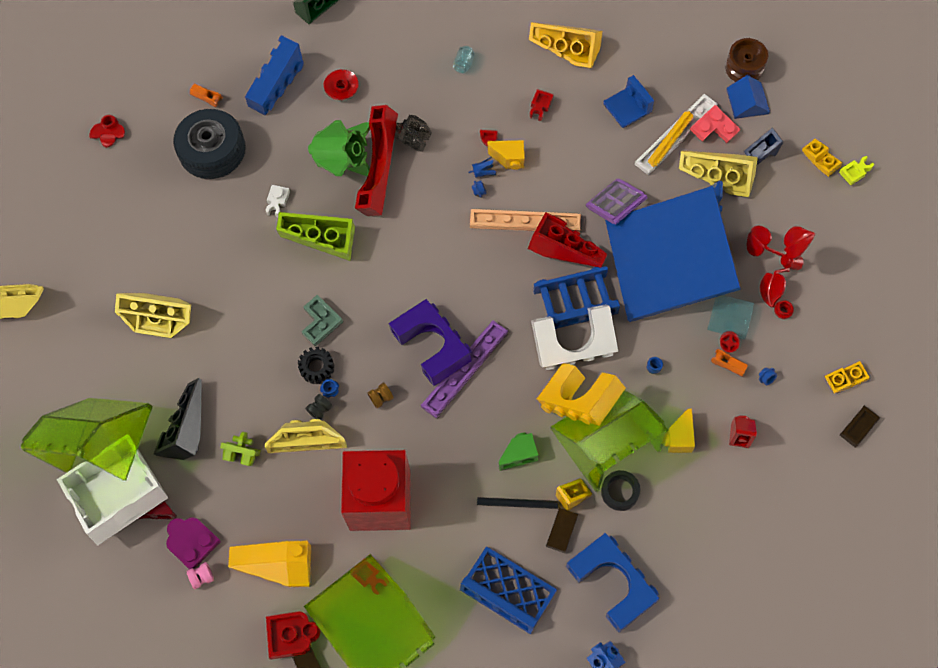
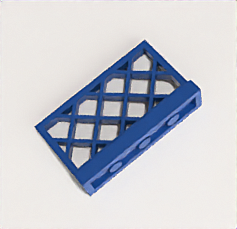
[460,546,557,635]

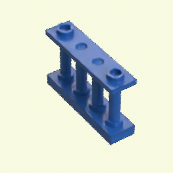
[533,266,620,329]

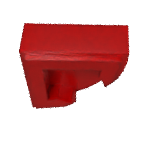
[480,130,498,147]

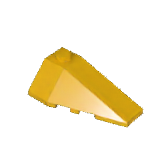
[529,22,603,68]

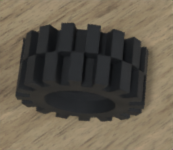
[298,347,334,384]

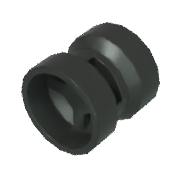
[305,394,333,420]

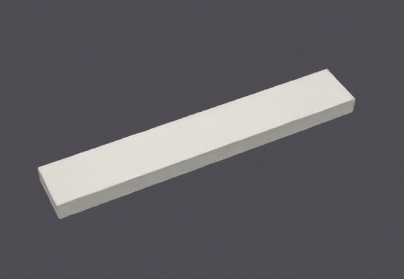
[635,94,718,175]

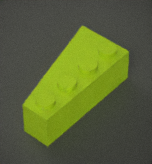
[276,212,355,261]

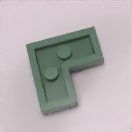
[301,295,343,346]

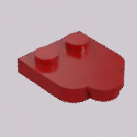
[266,611,321,660]

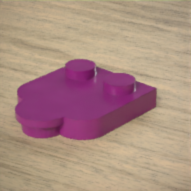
[166,517,221,569]

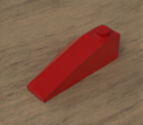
[527,212,607,268]

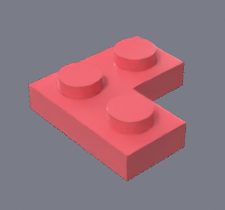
[690,105,741,143]

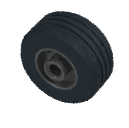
[173,109,246,179]

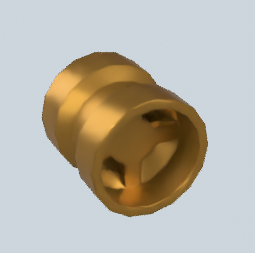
[367,382,394,409]

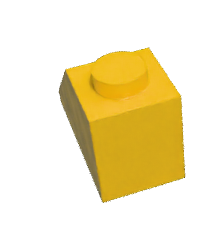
[488,140,525,170]
[664,409,695,453]

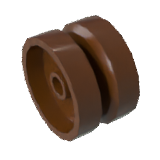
[725,38,769,82]

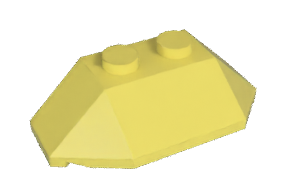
[0,284,44,319]
[115,293,191,338]
[265,419,347,453]

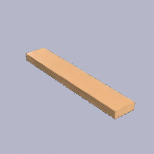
[470,209,581,233]

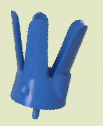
[468,156,496,178]

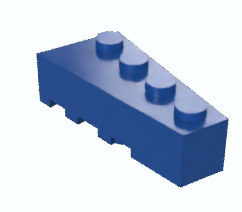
[245,35,304,115]

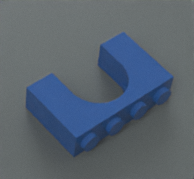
[566,533,660,633]

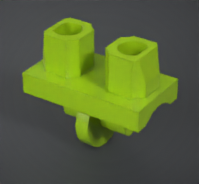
[220,432,261,466]

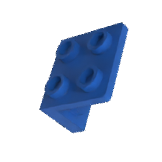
[603,75,654,128]

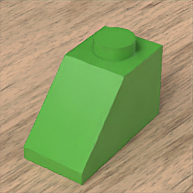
[499,432,538,471]

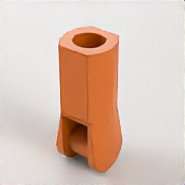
[190,84,223,107]
[711,349,748,377]

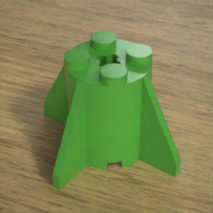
[308,120,370,176]

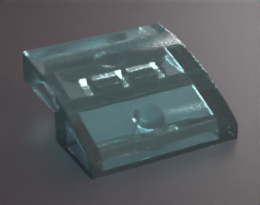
[707,295,754,340]

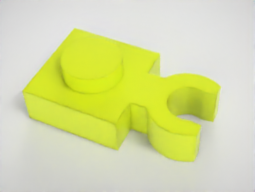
[839,156,874,185]

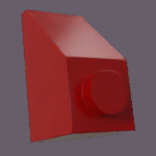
[729,416,757,448]

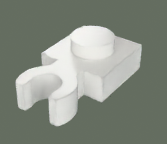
[266,185,290,217]

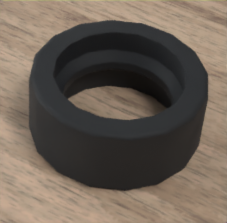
[601,470,640,511]

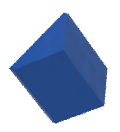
[726,75,770,119]

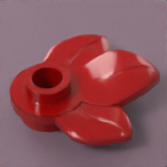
[89,115,125,148]

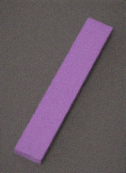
[421,320,508,418]

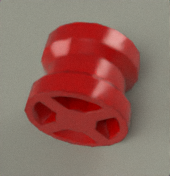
[720,331,740,353]

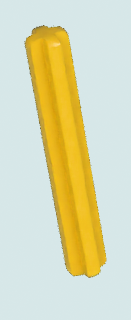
[648,111,693,167]

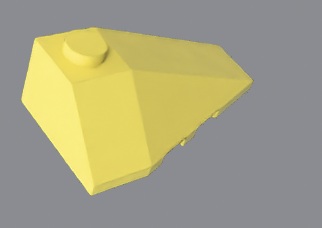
[679,151,758,197]

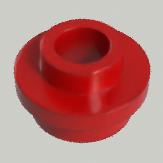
[774,300,794,319]

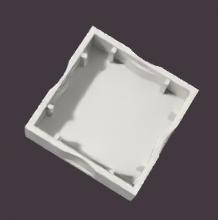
[57,434,168,546]

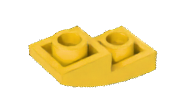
[802,139,842,177]
[824,361,870,394]

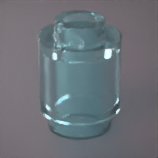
[453,46,475,73]

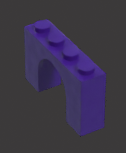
[388,299,472,386]

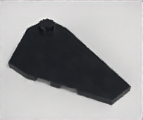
[154,378,202,460]

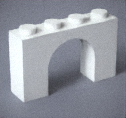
[531,304,618,370]

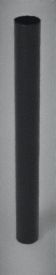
[477,497,558,509]

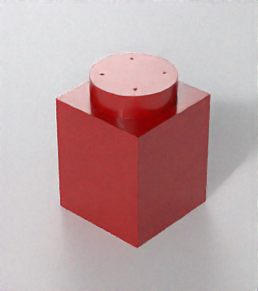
[341,450,411,531]

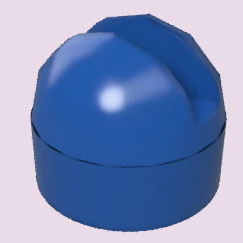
[646,357,663,374]

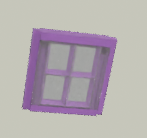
[586,179,648,224]

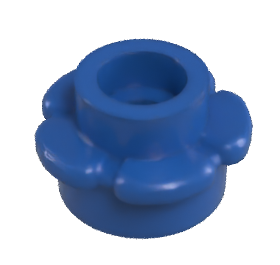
[472,180,486,198]
[759,368,777,385]
[320,379,339,398]

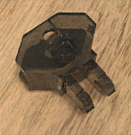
[395,115,432,152]

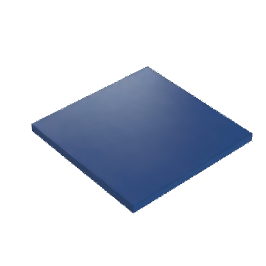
[605,186,741,322]

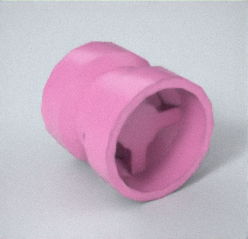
[187,562,214,590]

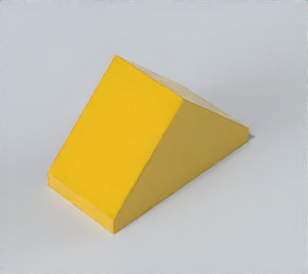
[555,478,592,511]

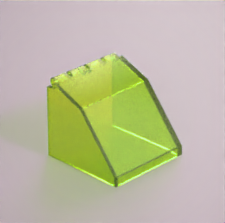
[551,390,669,492]
[21,398,153,481]
[304,554,436,668]

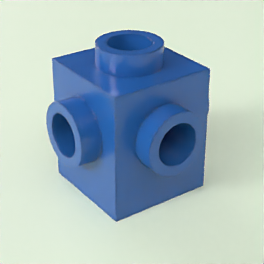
[587,641,626,668]

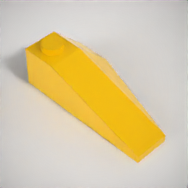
[228,541,311,587]

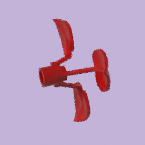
[746,226,816,307]

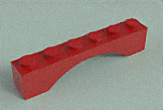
[355,105,398,216]

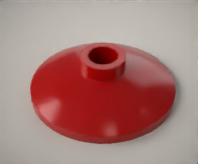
[324,69,359,100]

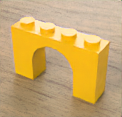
[537,363,626,426]

